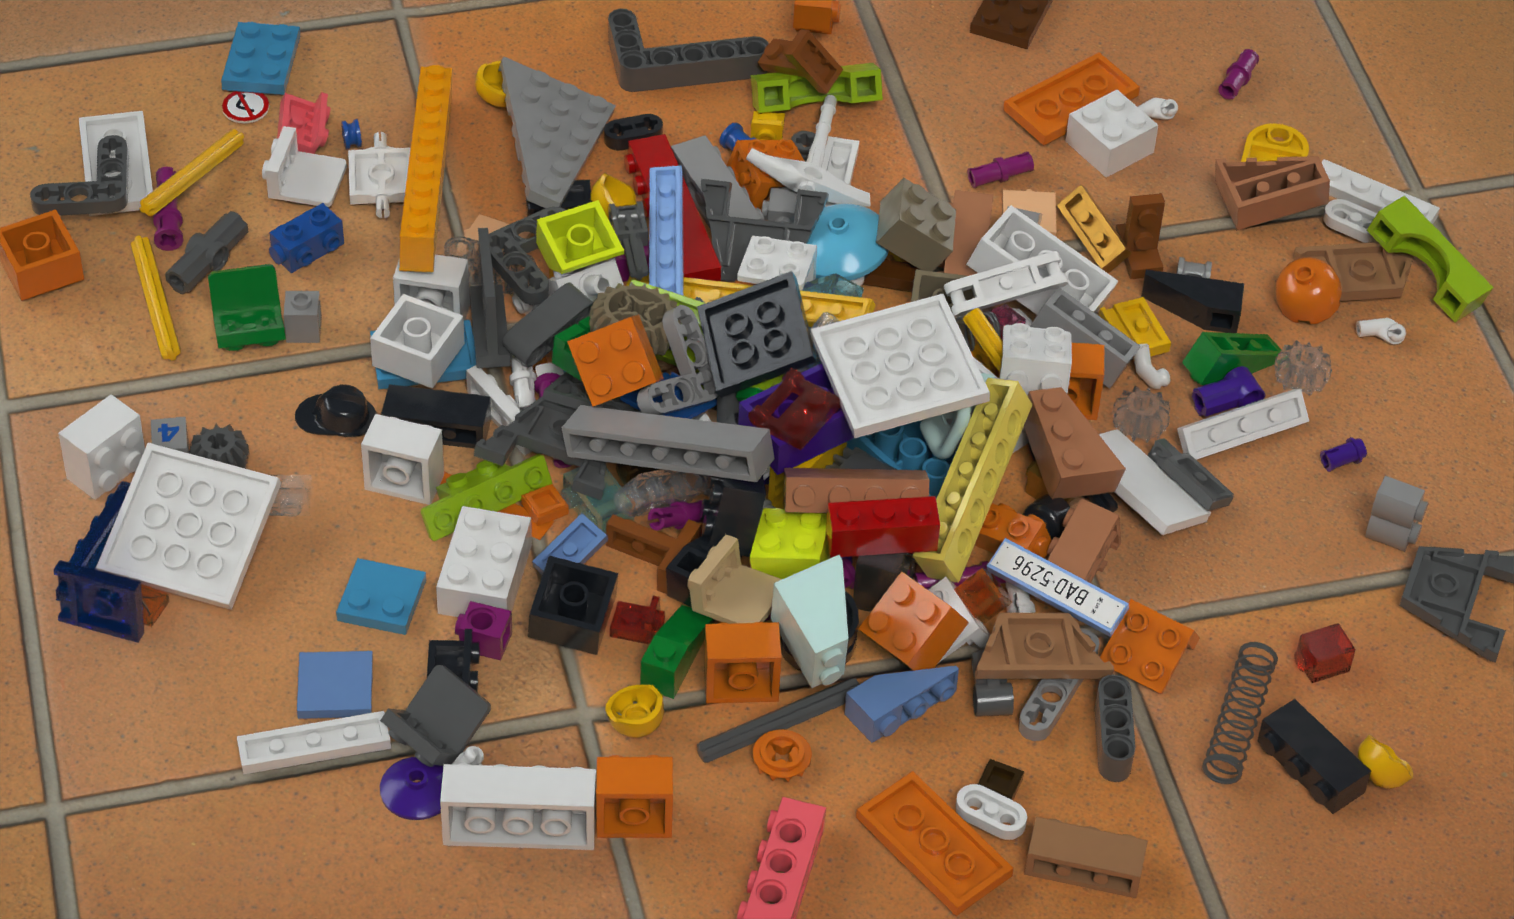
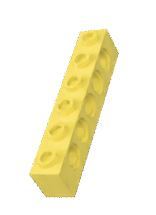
[913,378,1033,583]

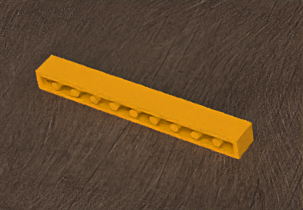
[399,65,452,272]

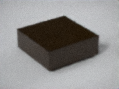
[978,759,1024,800]

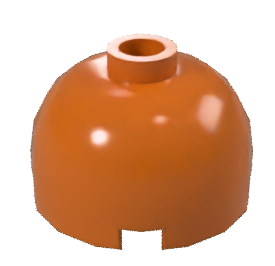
[1276,257,1342,324]

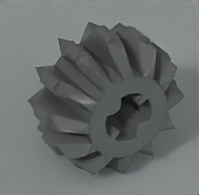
[189,423,249,469]

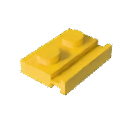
[1099,297,1171,362]

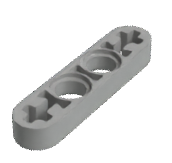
[1018,629,1100,741]

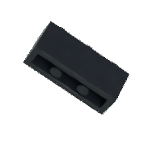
[381,384,491,449]
[1257,699,1371,814]

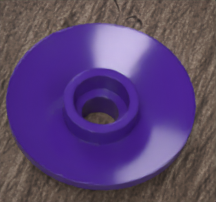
[380,757,443,820]

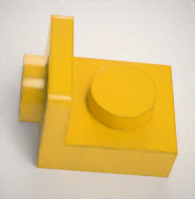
[750,111,785,140]

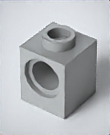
[283,291,322,343]

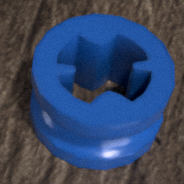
[341,119,362,149]

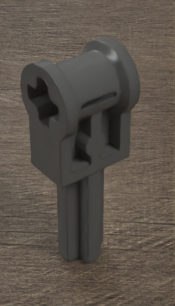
[608,201,649,280]

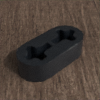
[604,114,663,151]

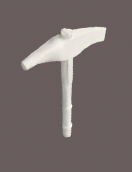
[746,95,871,207]

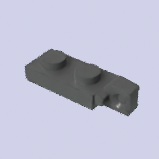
[1148,438,1234,511]

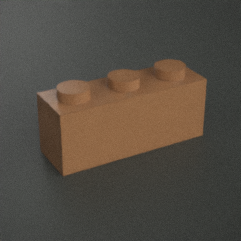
[1024,817,1148,898]

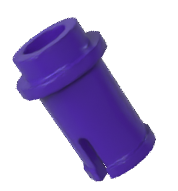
[1320,437,1367,472]

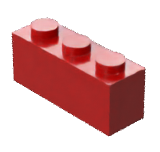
[826,496,940,558]

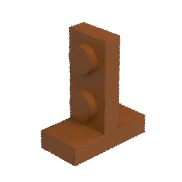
[757,29,843,94]
[1116,193,1165,279]
[606,514,701,594]

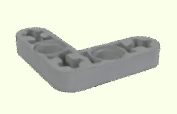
[637,305,719,415]

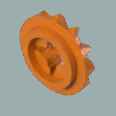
[753,729,812,782]

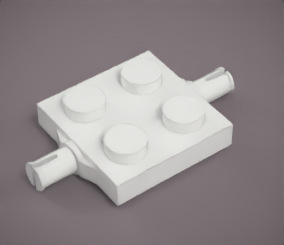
[348,132,411,218]

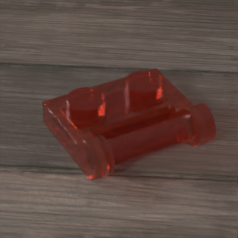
[748,369,840,450]

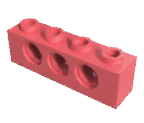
[737,797,826,919]

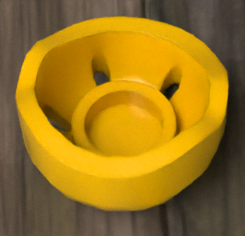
[475,61,506,107]
[590,173,636,220]
[605,684,664,738]
[1358,735,1413,789]

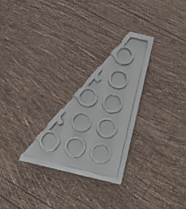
[498,56,616,208]

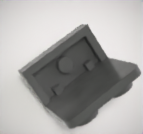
[380,665,491,767]

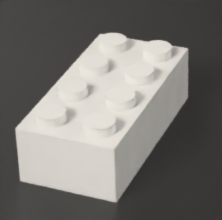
[966,205,1119,315]
[440,763,596,850]

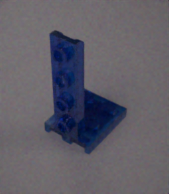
[53,481,144,643]

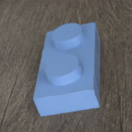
[532,513,608,575]

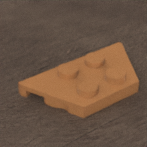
[1293,242,1414,301]
[974,613,1114,679]

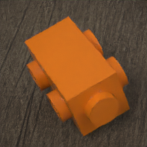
[975,503,1052,558]

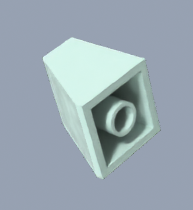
[771,555,848,688]

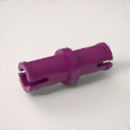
[1218,49,1259,100]
[967,151,1034,188]
[648,500,703,531]

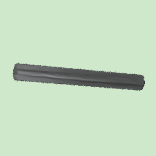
[697,678,860,763]

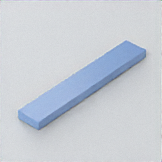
[649,165,684,296]

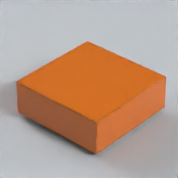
[521,484,569,526]

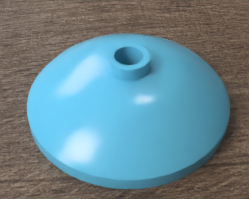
[807,204,889,282]

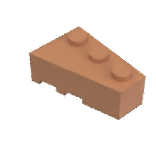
[1215,156,1330,230]
[1024,387,1126,499]
[1034,498,1121,613]

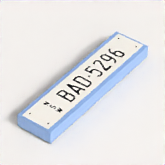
[987,538,1129,637]

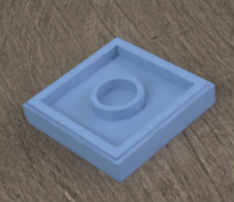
[297,651,373,719]

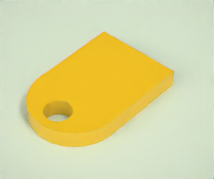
[1241,123,1309,162]

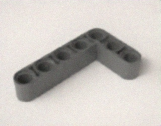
[608,9,769,92]

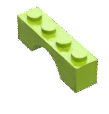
[751,63,883,113]
[1367,195,1494,323]

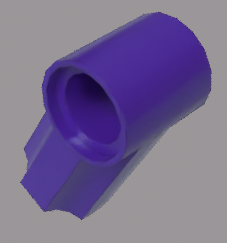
[1192,366,1265,417]

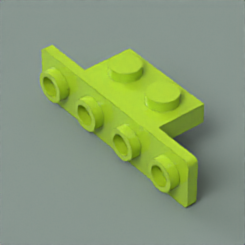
[421,454,552,541]

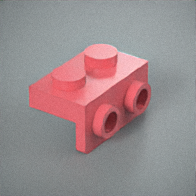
[277,92,331,154]

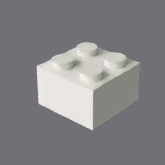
[1065,90,1158,178]
[393,254,470,320]
[370,294,465,389]
[58,394,145,500]
[361,414,444,505]

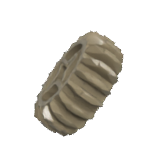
[589,282,681,356]

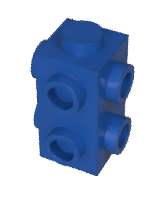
[269,203,344,273]

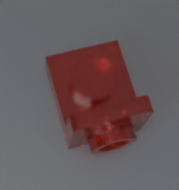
[610,596,665,645]

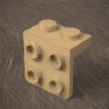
[687,535,782,624]

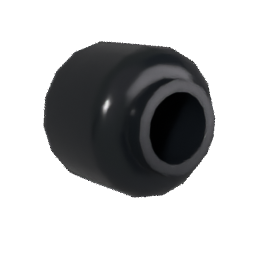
[1022,494,1071,540]

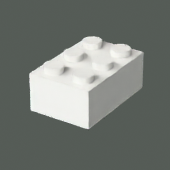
[436,506,532,617]

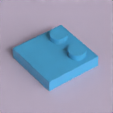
[336,558,427,635]

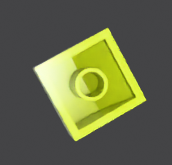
[536,200,624,274]

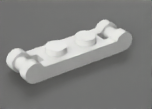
[944,251,1069,318]

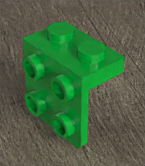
[208,264,286,351]

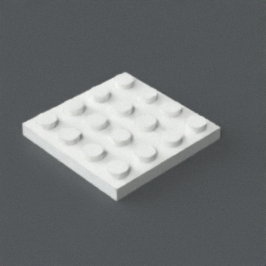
[811,294,990,438]
[96,443,281,610]

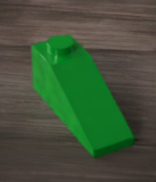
[1182,332,1287,386]
[640,605,715,699]

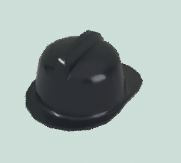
[295,384,377,437]

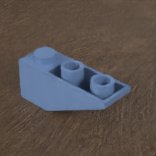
[844,666,959,743]

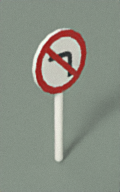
[222,91,270,124]

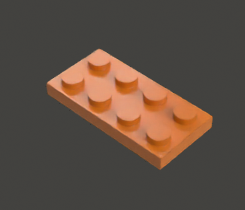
[1003,52,1140,146]
[856,771,1014,916]

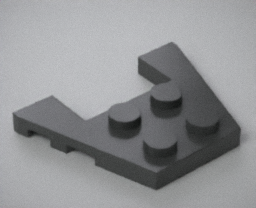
[701,179,829,282]
[474,396,606,500]
[1399,546,1514,663]

